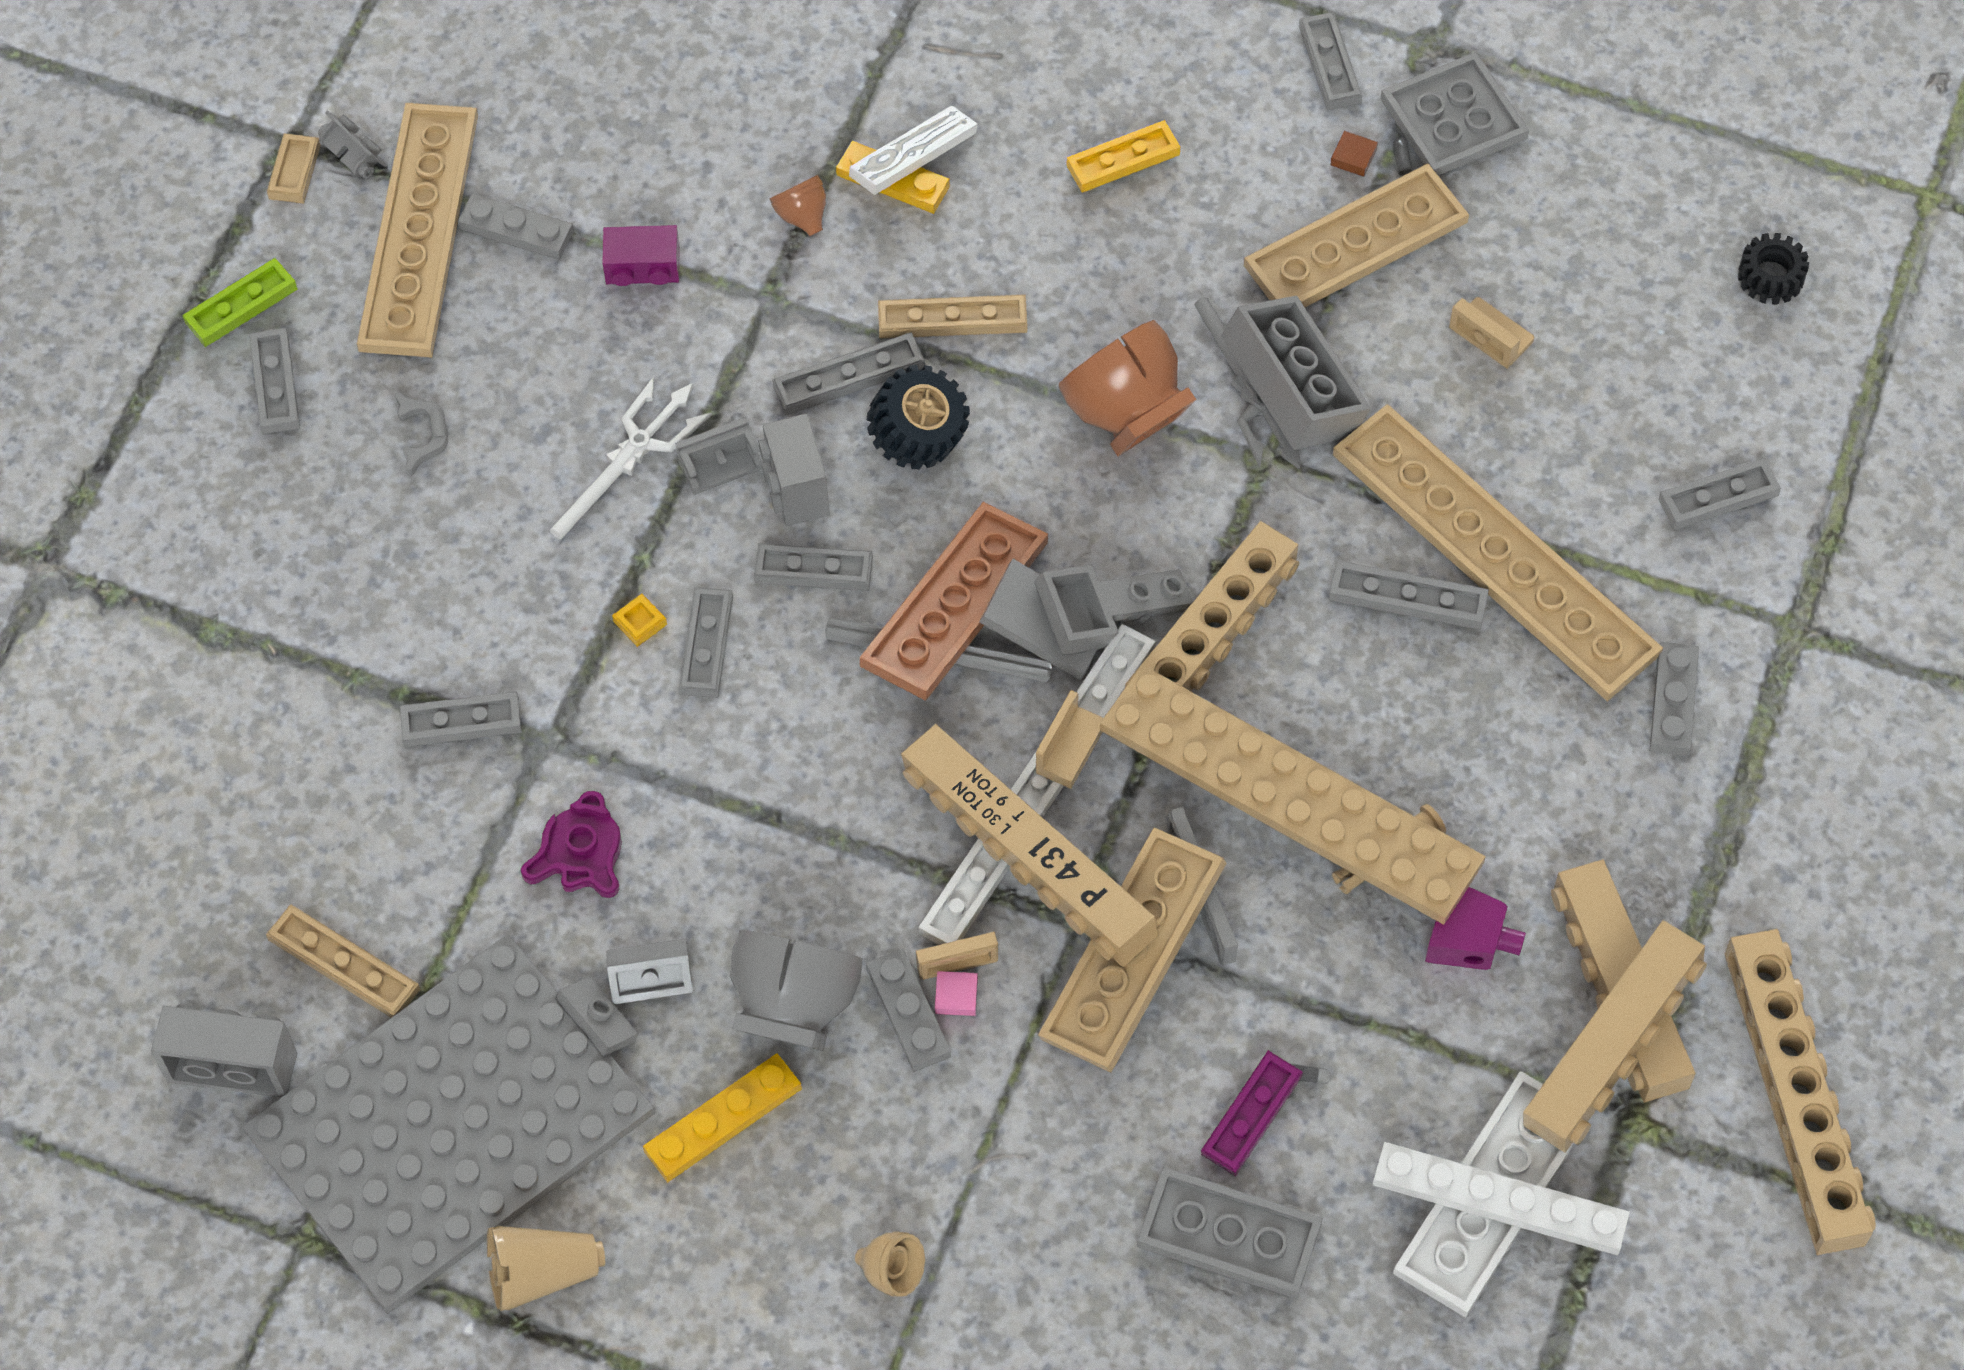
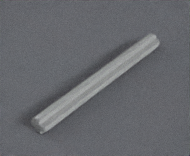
[825,617,1053,682]

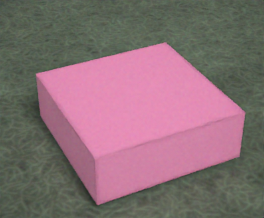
[935,971,978,1016]

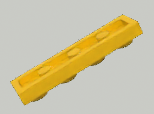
[643,1053,802,1183]

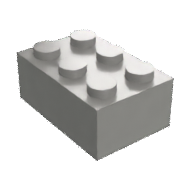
[151,1004,298,1098]

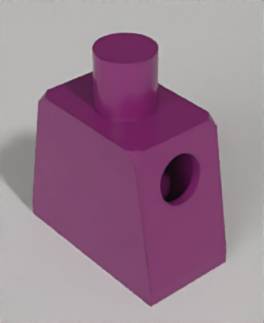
[1425,887,1526,970]

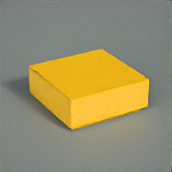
[612,593,667,647]

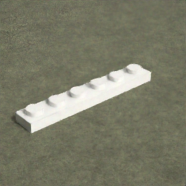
[1373,1142,1630,1256]

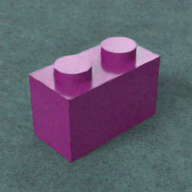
[602,225,680,286]

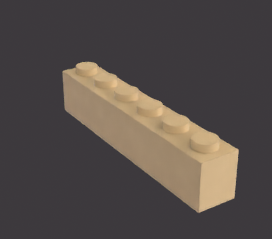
[1551,859,1696,1103]
[1523,920,1707,1153]

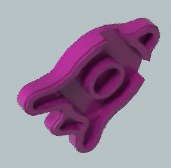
[520,791,622,898]

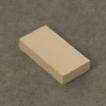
[267,133,321,204]
[916,932,998,980]

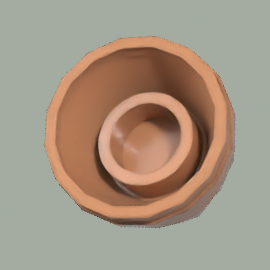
[769,175,826,236]

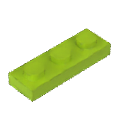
[182,258,298,347]

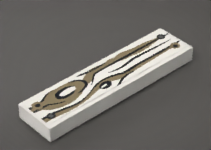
[849,106,977,195]

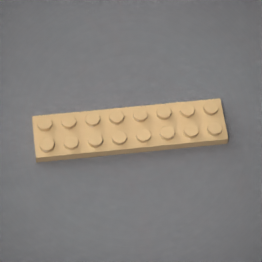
[357,103,478,358]

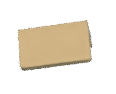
[1449,297,1534,369]
[1036,690,1103,789]

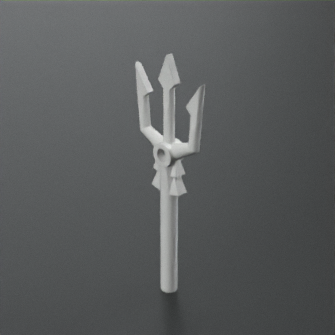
[550,376,712,540]

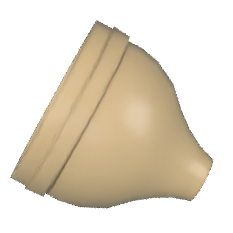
[855,1231,925,1296]

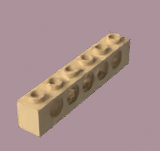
[1125,520,1299,691]

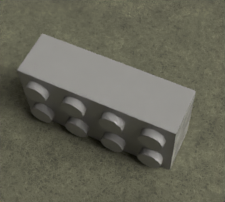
[1221,296,1371,450]

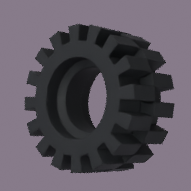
[1738,233,1809,305]

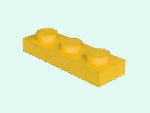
[1066,120,1180,193]
[836,140,950,214]

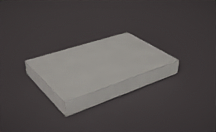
[979,559,1096,680]

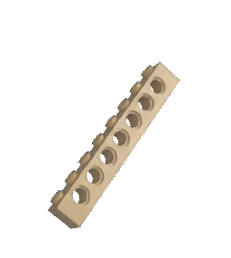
[1724,929,1876,1255]

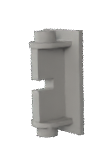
[318,110,388,179]

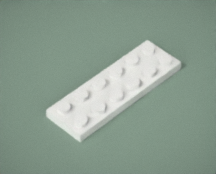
[1393,1071,1591,1318]

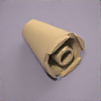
[487,1226,605,1311]

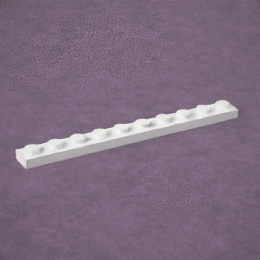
[918,624,1156,945]

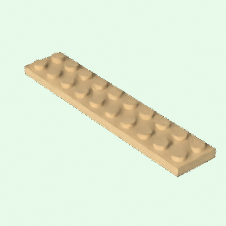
[1333,404,1663,702]
[1100,664,1486,925]

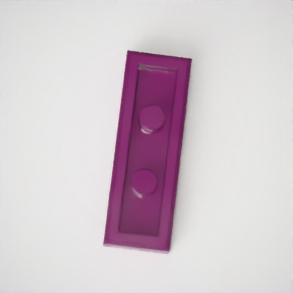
[1200,1050,1303,1177]

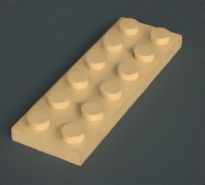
[1244,163,1469,307]
[1038,827,1227,1073]

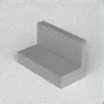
[606,939,693,1004]

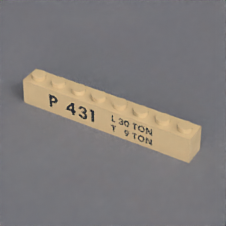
[901,724,1158,967]

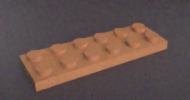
[860,502,1048,701]

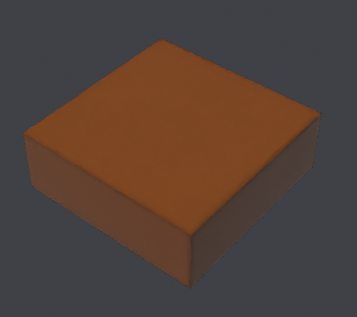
[1330,131,1378,177]

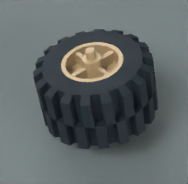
[867,365,970,470]

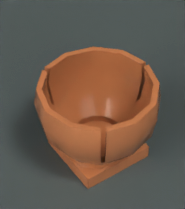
[1058,320,1196,456]

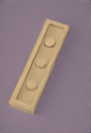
[878,294,1027,339]
[266,904,421,1018]

